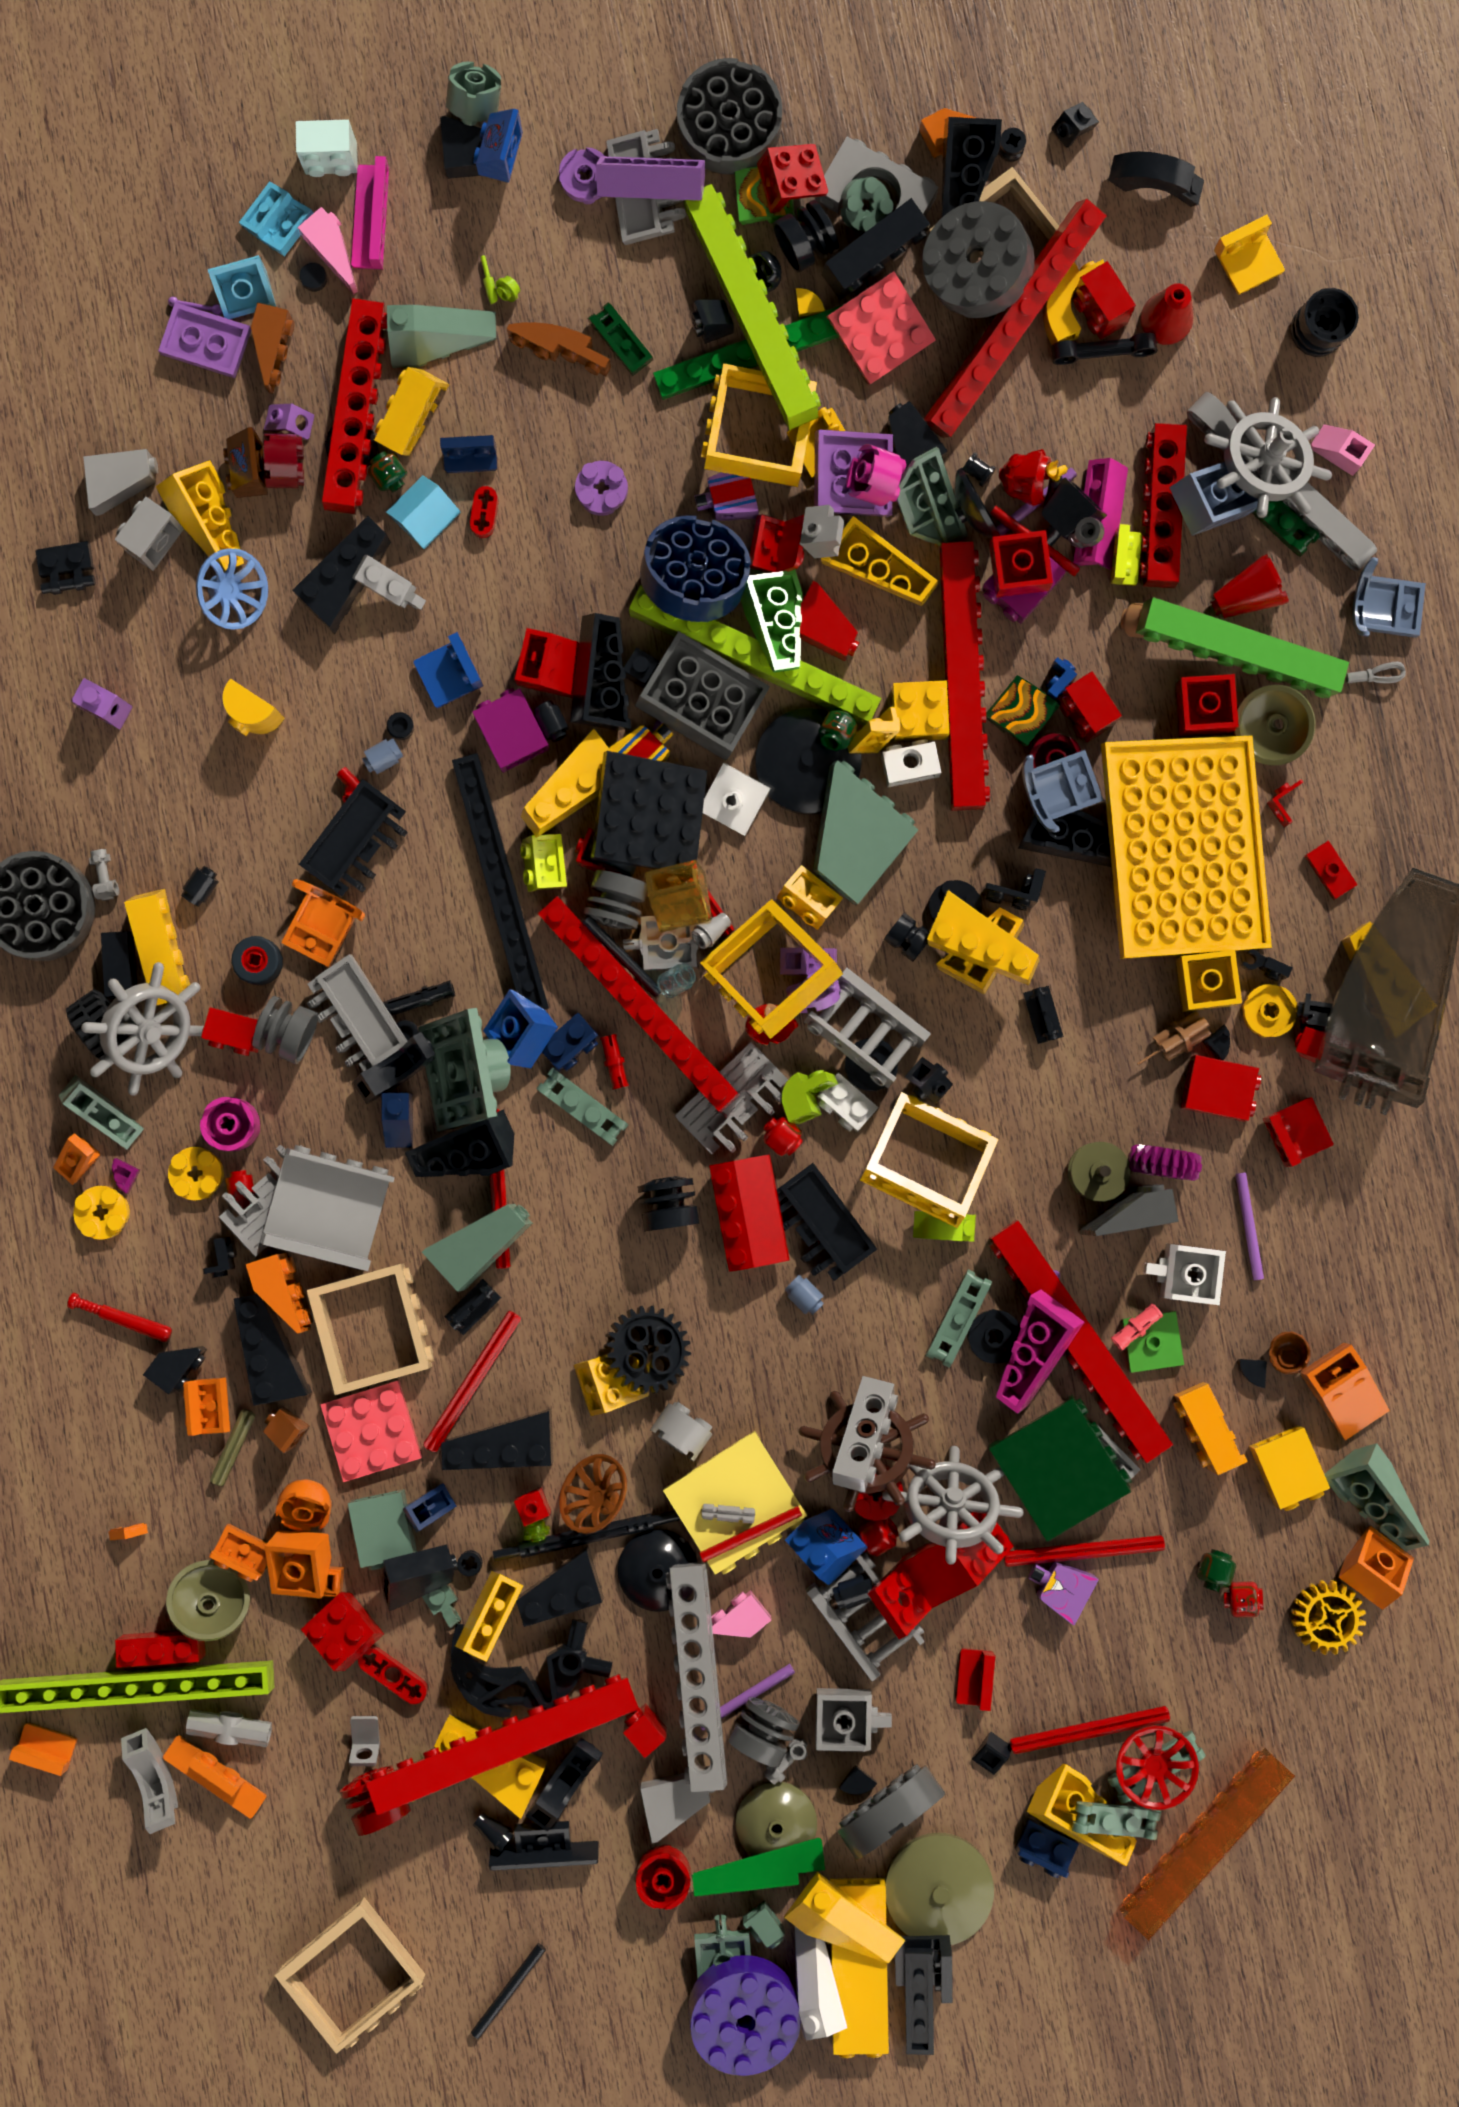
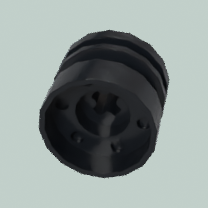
[773,200,839,273]
[1290,288,1359,357]
[637,1176,699,1232]

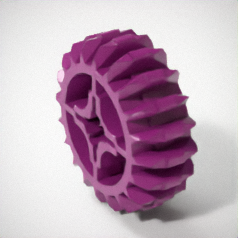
[1128,1144,1202,1181]

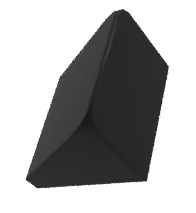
[972,1732,1011,1775]

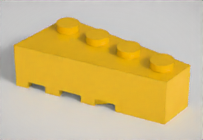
[521,729,611,838]

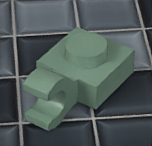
[422,1584,462,1628]

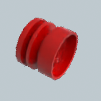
[340,1765,411,1836]

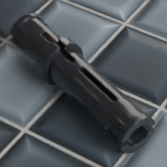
[383,980,456,1016]

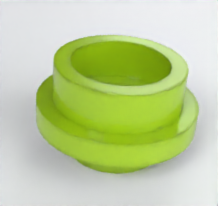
[496,276,520,302]

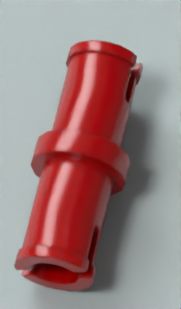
[600,1034,629,1090]

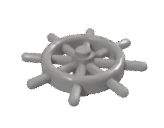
[1204,397,1332,518]
[81,962,204,1096]
[882,1446,1023,1564]

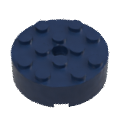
[640,515,751,622]

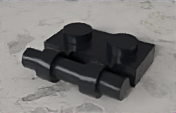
[35,541,96,595]

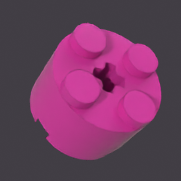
[846,444,906,506]
[200,1097,260,1151]

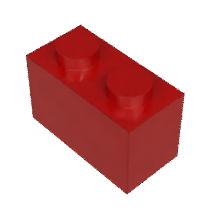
[201,1007,259,1056]
[623,1703,667,1758]

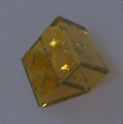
[645,860,712,933]

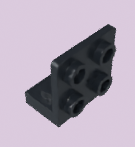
[981,868,1046,911]
[895,1935,953,2003]

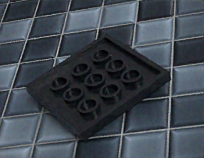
[591,751,708,876]

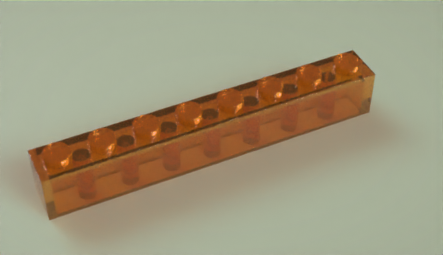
[1120,1748,1295,1941]

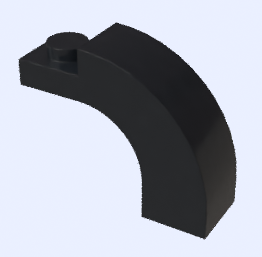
[1108,151,1204,207]
[352,1032,436,1104]
[525,1738,603,1832]

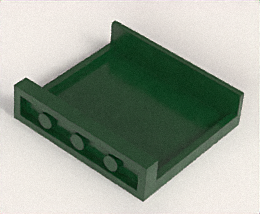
[989,1395,1132,1542]

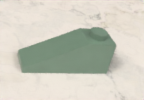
[58,1075,144,1149]

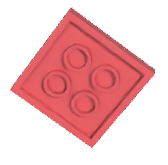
[827,271,936,385]
[320,1380,422,1482]

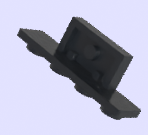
[489,1821,599,1871]

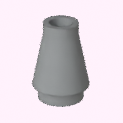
[691,912,731,949]

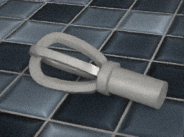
[1346,662,1406,684]

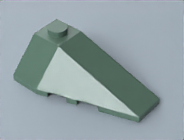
[387,305,497,368]

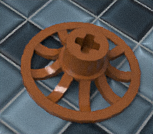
[559,1454,627,1534]

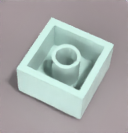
[296,120,358,177]

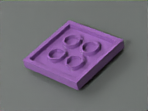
[814,430,893,517]

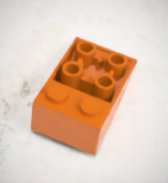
[245,1253,312,1334]
[1299,1343,1390,1441]

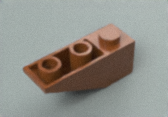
[251,302,295,394]

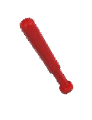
[67,1293,172,1342]

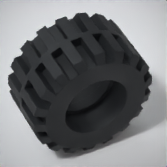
[66,989,131,1060]

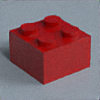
[1073,261,1136,340]
[989,530,1053,598]
[1058,671,1122,743]
[1175,674,1239,736]
[301,1592,384,1671]

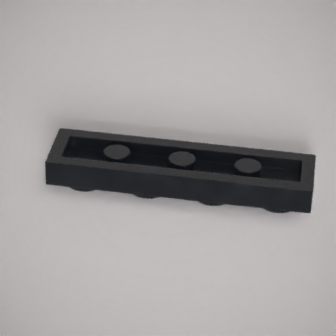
[905,1948,934,2055]

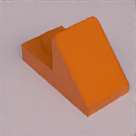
[53,1133,100,1185]

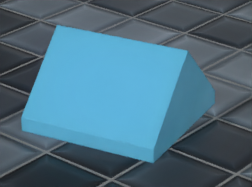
[208,255,276,319]
[386,475,461,549]

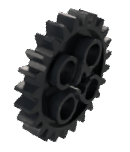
[604,1306,691,1394]

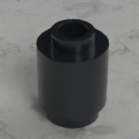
[533,700,569,742]
[181,866,219,907]
[832,1575,873,1609]

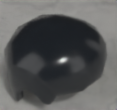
[751,251,782,293]

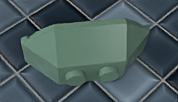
[897,447,968,546]

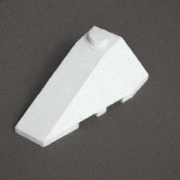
[795,1926,847,2040]

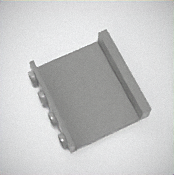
[260,1145,395,1271]

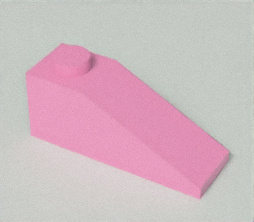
[298,207,358,295]

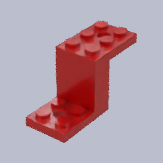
[868,1512,1014,1640]

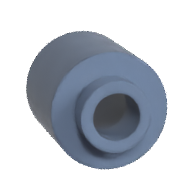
[362,738,404,775]
[785,1275,824,1315]

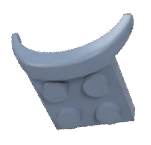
[1352,557,1426,638]
[1022,750,1104,833]

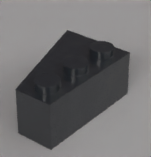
[516,1546,604,1627]

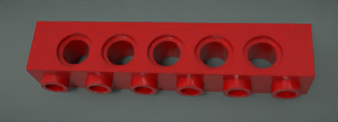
[1139,423,1187,588]

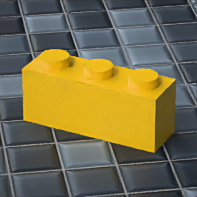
[455,1571,523,1662]

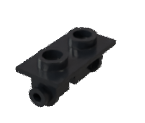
[1023,986,1064,1044]
[444,1279,502,1335]

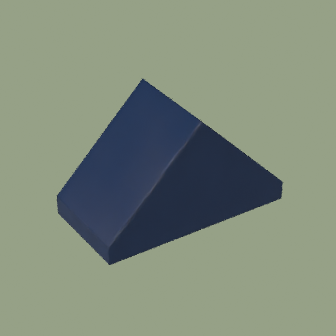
[403,1483,457,1533]

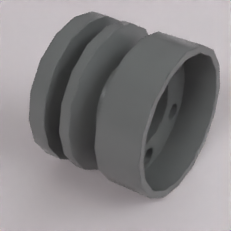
[583,870,649,929]
[252,996,318,1064]
[728,1697,800,1767]

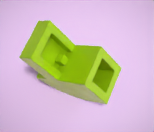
[782,1070,838,1125]
[913,1211,976,1242]

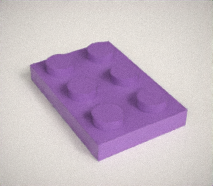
[158,302,251,378]

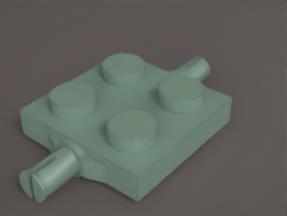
[694,1914,751,1978]

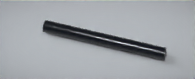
[581,915,662,997]
[471,1943,546,2039]

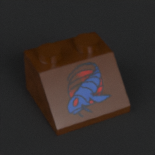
[223,427,268,498]

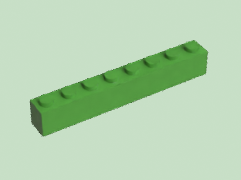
[1136,597,1349,698]

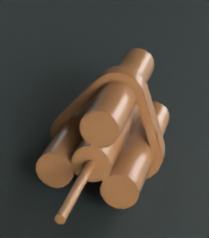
[1137,1011,1211,1065]

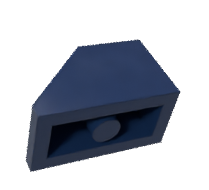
[382,1093,413,1148]

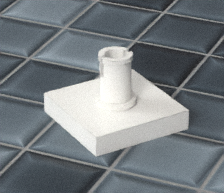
[703,763,771,836]

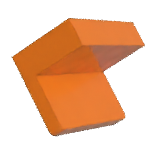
[9,1723,77,1776]

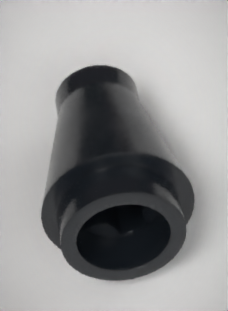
[473,1812,514,1853]

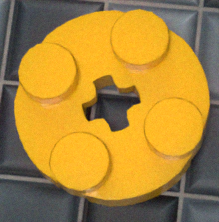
[1242,984,1298,1038]
[168,1147,224,1200]
[73,1186,130,1240]

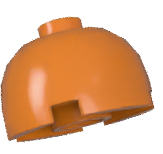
[275,1479,332,1532]

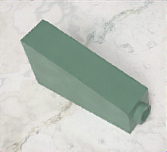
[422,1204,533,1292]

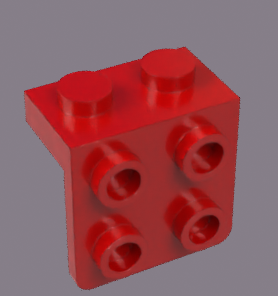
[750,514,805,573]

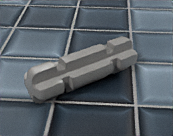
[701,1504,755,1524]

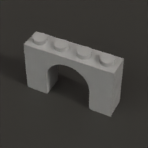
[815,137,939,250]

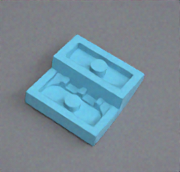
[239,181,314,257]

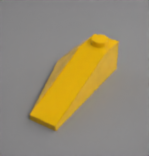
[155,460,244,572]
[1027,1764,1137,1866]
[784,1871,905,1963]

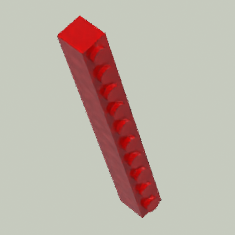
[924,199,1107,438]
[939,542,990,811]
[538,896,740,1113]
[989,1220,1173,1463]
[366,1674,639,1815]

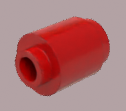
[225,1170,255,1210]

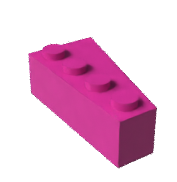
[996,1290,1084,1414]

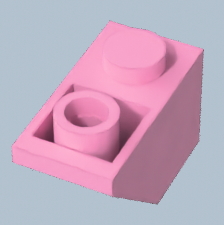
[1310,425,1375,476]
[712,1590,771,1638]

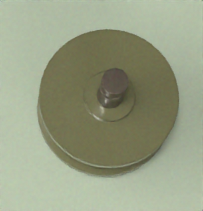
[1068,1142,1131,1201]

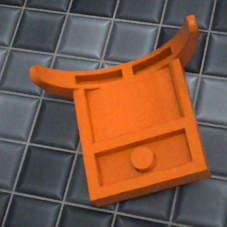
[281,879,365,967]

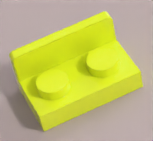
[1110,524,1142,586]
[520,834,567,892]

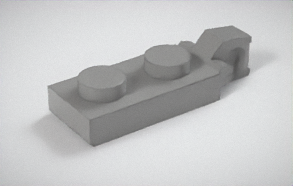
[352,555,426,610]

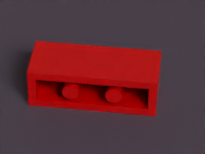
[115,1630,206,1668]

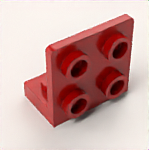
[757,144,828,213]
[1262,1097,1334,1167]

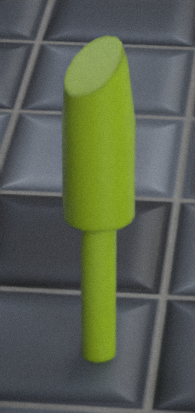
[480,255,498,304]

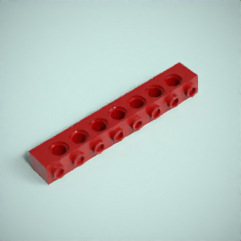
[322,298,387,515]

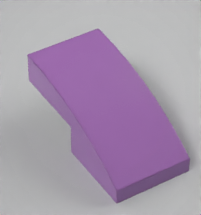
[780,948,837,976]

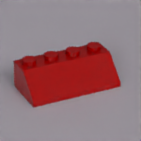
[709,1154,790,1272]

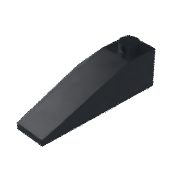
[941,117,1002,218]
[405,1109,514,1177]

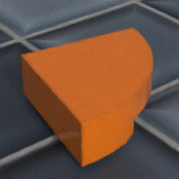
[108,1523,148,1541]

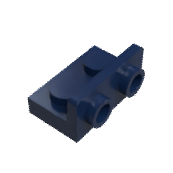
[440,435,498,473]
[542,1013,599,1072]
[1015,1818,1079,1878]

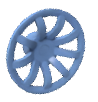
[196,548,268,630]

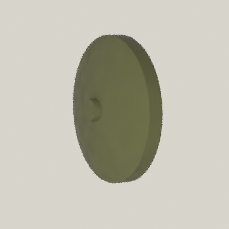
[885,1833,994,1945]

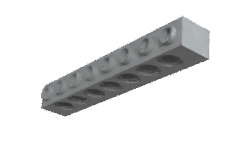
[666,1562,727,1792]

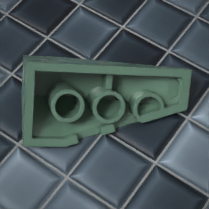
[1324,1443,1430,1551]

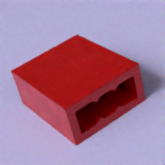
[1180,1055,1261,1122]

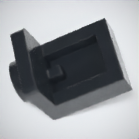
[1051,102,1099,148]
[1296,993,1337,1033]
[203,1237,237,1278]

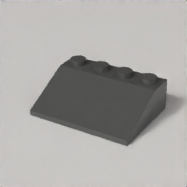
[635,631,770,761]
[1079,1184,1179,1236]

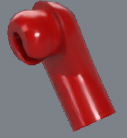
[336,767,360,803]

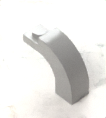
[121,1728,178,1834]

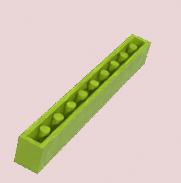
[684,184,821,430]
[629,585,882,726]
[0,1660,275,1713]

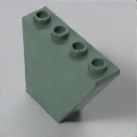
[813,761,918,904]

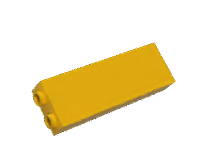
[830,1878,889,2058]

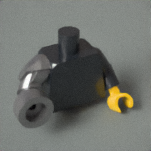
[1041,460,1107,548]

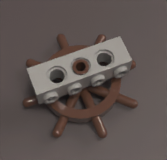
[799,1376,936,1512]

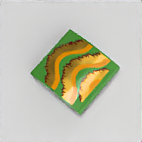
[735,167,795,225]

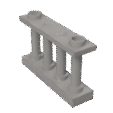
[804,968,931,1088]
[806,1553,924,1681]

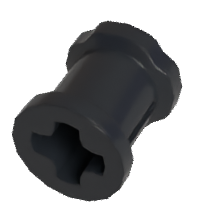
[963,452,996,487]

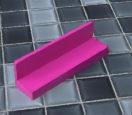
[351,156,389,270]
[1073,458,1128,570]

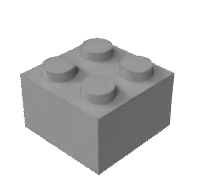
[114,497,184,571]

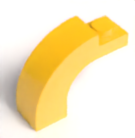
[1044,259,1104,345]

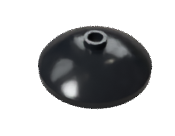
[954,467,1001,539]
[617,1529,698,1612]

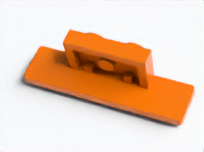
[163,1735,267,1819]

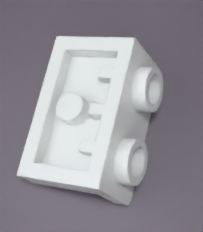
[817,1072,878,1132]

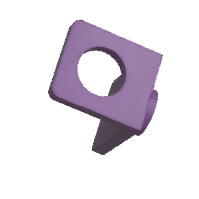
[264,403,314,439]

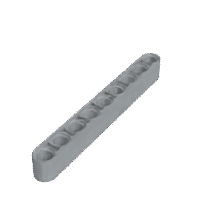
[1186,392,1377,571]

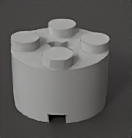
[650,1402,713,1461]

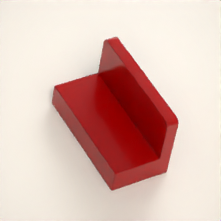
[956,1648,996,1711]

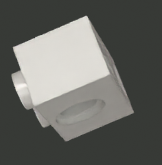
[881,739,941,788]

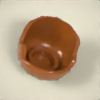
[1269,1331,1310,1375]

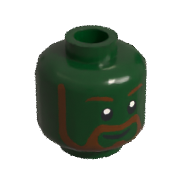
[368,451,407,493]
[818,710,857,751]
[1197,1549,1237,1592]

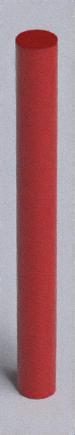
[990,505,1080,577]
[699,1506,803,1562]

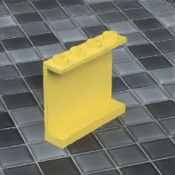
[663,1431,807,1575]

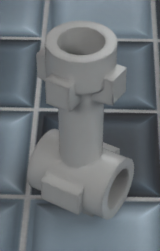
[89,849,119,901]
[764,1738,808,1785]

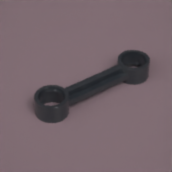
[1051,332,1158,365]

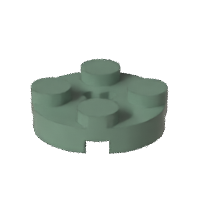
[840,177,893,233]

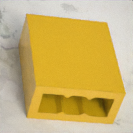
[1249,1425,1330,1511]

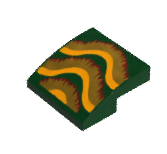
[986,675,1060,747]

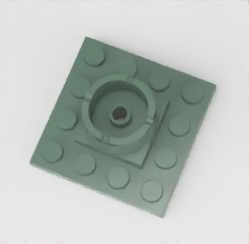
[418,1008,511,1132]

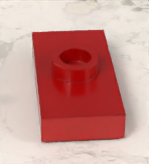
[1304,840,1358,900]

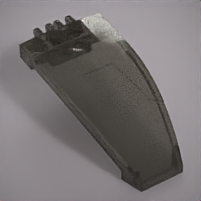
[1313,868,1459,1115]

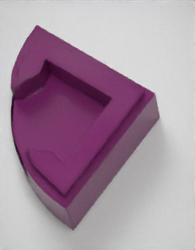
[112,1158,140,1194]

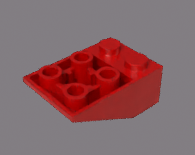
[515,628,579,698]

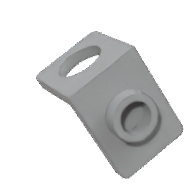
[349,1716,380,1766]

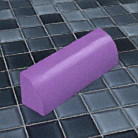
[596,156,705,200]

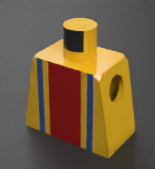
[609,723,674,762]

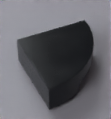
[1203,1024,1230,1060]
[1238,1359,1267,1388]
[839,1765,877,1794]

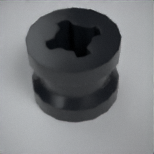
[999,127,1026,162]

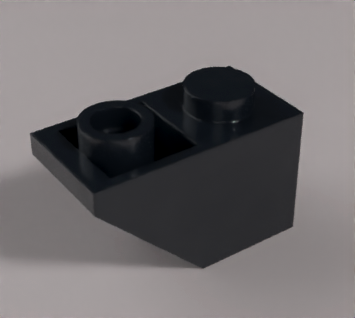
[691,300,734,344]
[143,1346,207,1394]

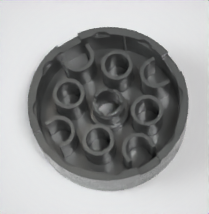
[677,58,782,174]
[922,201,1035,318]
[0,851,95,961]
[837,1764,945,1860]

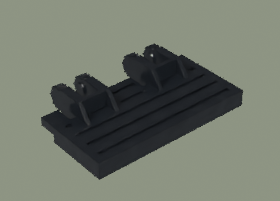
[298,779,408,897]
[777,1163,877,1281]

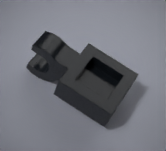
[1241,949,1293,981]

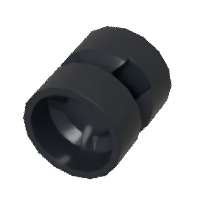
[883,912,930,962]

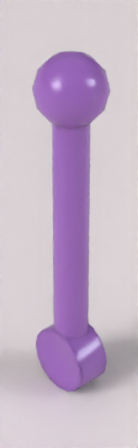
[168,297,223,316]

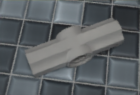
[186,1709,272,1747]

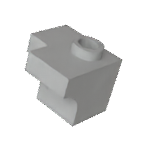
[800,505,844,558]

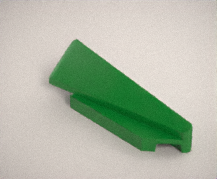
[692,1838,825,1897]

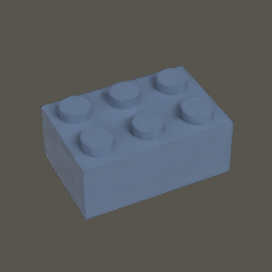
[1169,456,1258,536]

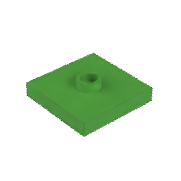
[1121,1311,1184,1373]

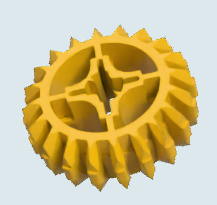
[1291,1580,1366,1655]

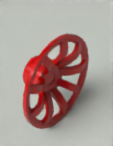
[1116,1725,1199,1810]

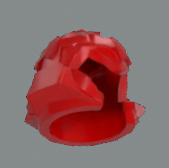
[999,449,1052,506]

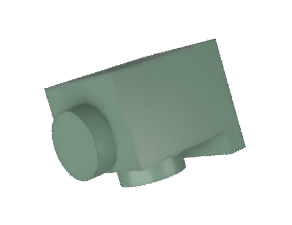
[743,1900,785,1949]

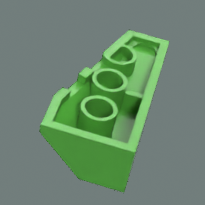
[741,570,803,673]

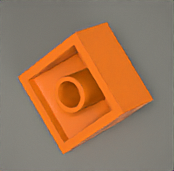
[1339,1526,1414,1610]
[265,1530,332,1598]

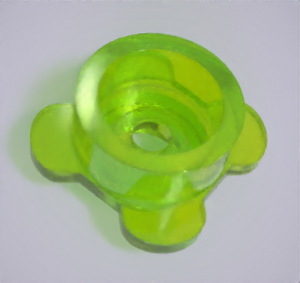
[523,1520,550,1542]

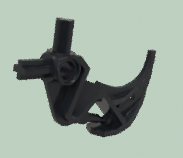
[450,1619,613,1718]

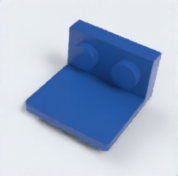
[414,632,484,708]

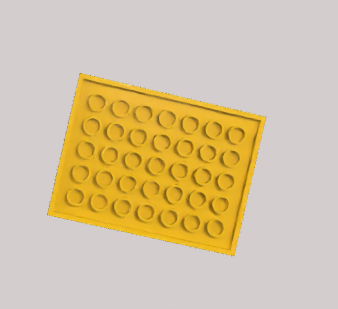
[1101,736,1272,959]

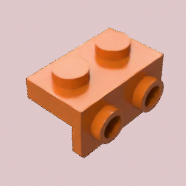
[183,1377,230,1436]
[209,1524,267,1582]

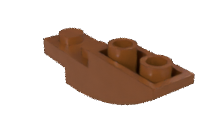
[507,322,611,377]

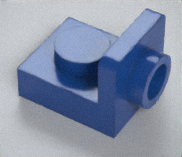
[1046,657,1077,701]

